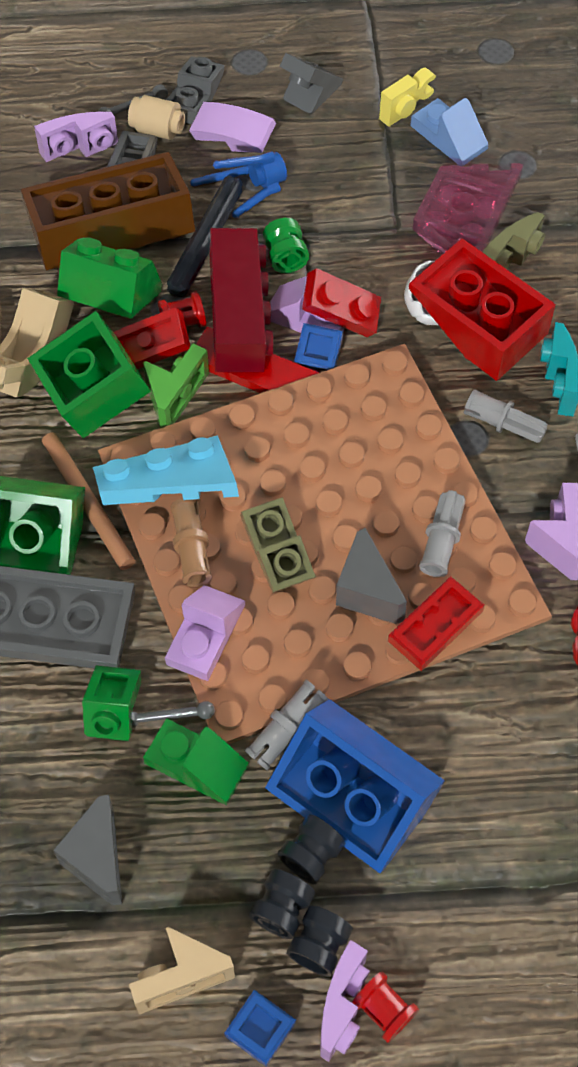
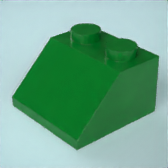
[57,238,163,319]
[0,476,85,575]

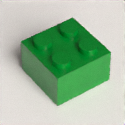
[27,311,151,439]

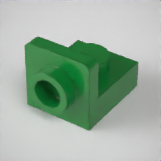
[82,665,141,741]

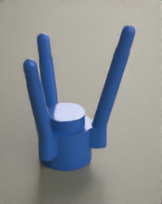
[190,151,287,218]

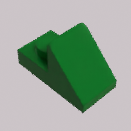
[143,718,249,806]

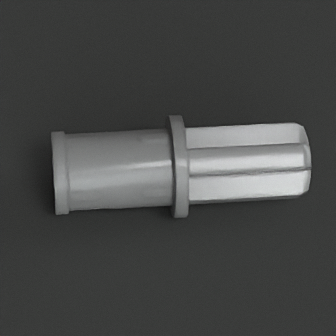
[464,389,548,443]
[419,490,466,577]

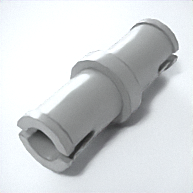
[244,679,329,770]

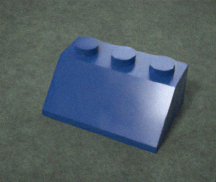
[265,699,445,873]

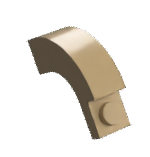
[0,288,75,398]

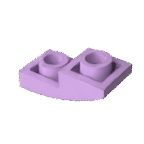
[189,102,276,153]
[34,112,118,162]
[320,940,370,1062]

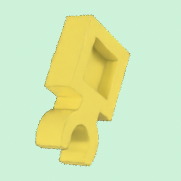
[379,67,436,127]

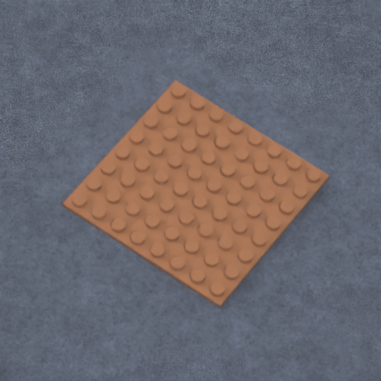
[98,344,552,744]

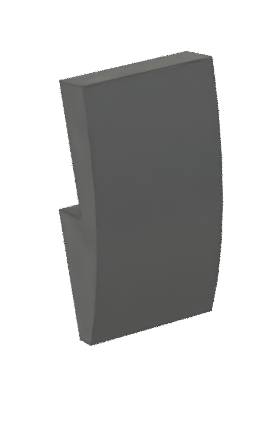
[166,56,224,124]

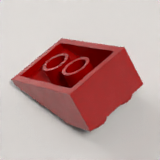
[409,238,556,381]

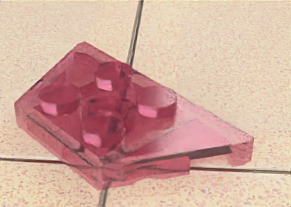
[412,163,523,255]

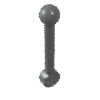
[98,84,168,115]
[131,701,215,726]

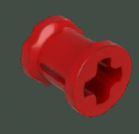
[158,291,206,328]
[351,972,419,1043]

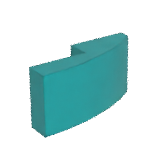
[540,322,578,417]

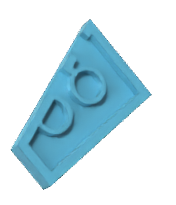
[93,435,239,505]

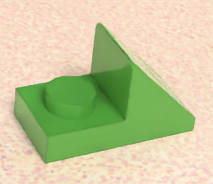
[143,343,209,428]

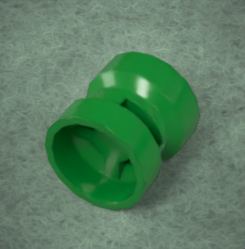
[263,218,309,273]

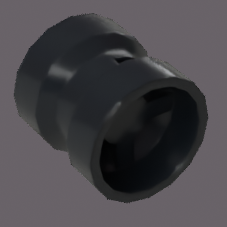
[278,814,346,885]
[249,869,315,939]
[286,905,353,977]

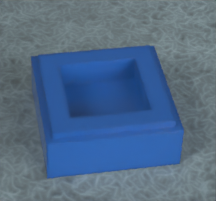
[294,323,344,371]
[224,990,296,1067]

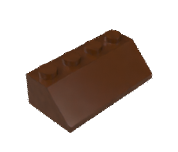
[20,152,195,271]

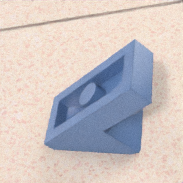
[411,98,488,167]

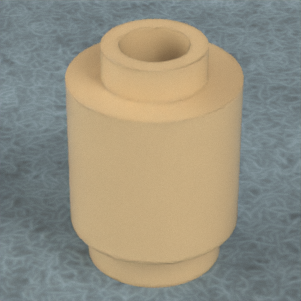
[128,95,185,140]

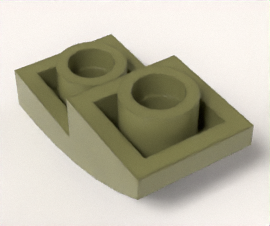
[483,212,546,270]
[240,497,316,593]

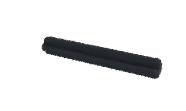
[167,175,243,297]

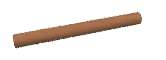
[42,432,135,570]

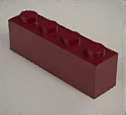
[209,228,273,372]

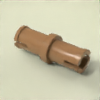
[171,498,212,587]

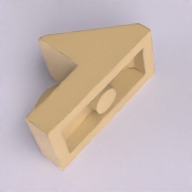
[129,927,235,1014]

